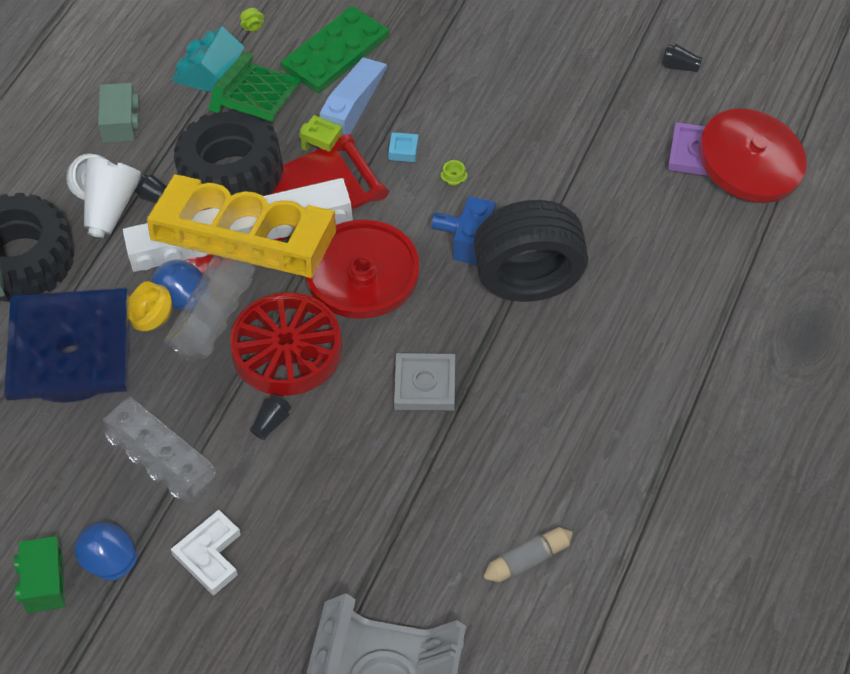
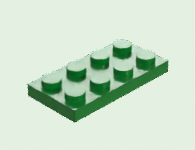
[280,5,390,94]

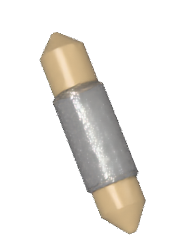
[484,527,572,582]

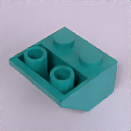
[171,26,244,92]

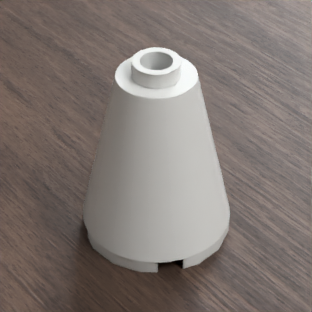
[83,157,141,238]

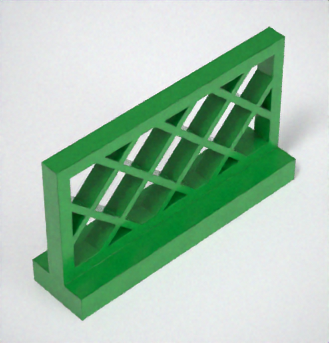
[208,51,302,122]

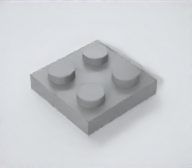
[394,353,455,411]

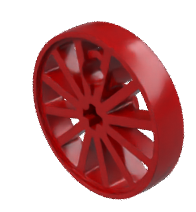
[230,292,343,396]

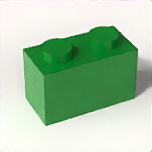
[14,536,66,613]

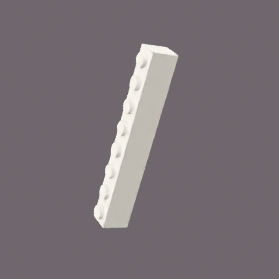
[123,178,353,272]

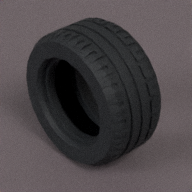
[474,200,589,302]

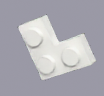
[171,510,241,596]

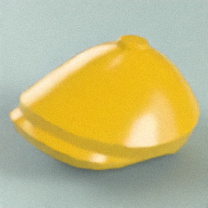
[124,281,172,331]

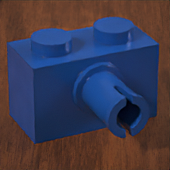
[431,196,496,265]

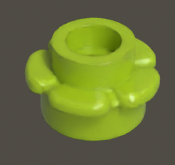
[240,8,264,32]
[440,160,468,186]

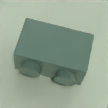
[98,83,140,143]

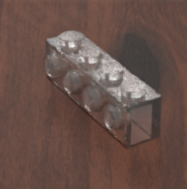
[164,255,256,363]
[103,396,218,505]

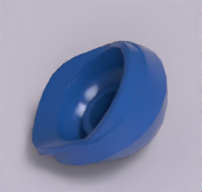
[151,259,207,310]
[74,521,137,580]

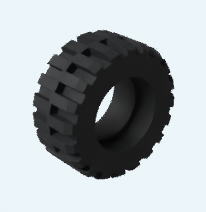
[173,109,283,209]
[0,193,74,302]

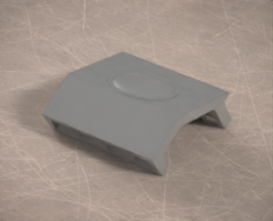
[306,594,466,674]

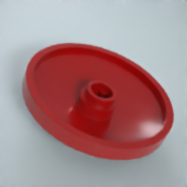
[698,108,807,203]
[305,220,420,319]

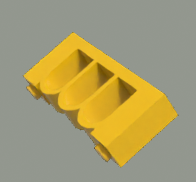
[147,174,336,278]

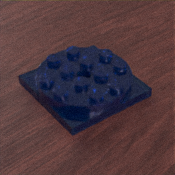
[4,288,130,403]

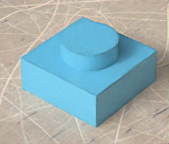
[388,132,419,162]

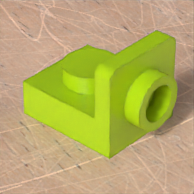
[299,115,342,152]

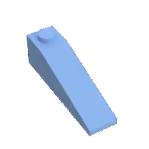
[320,57,387,137]

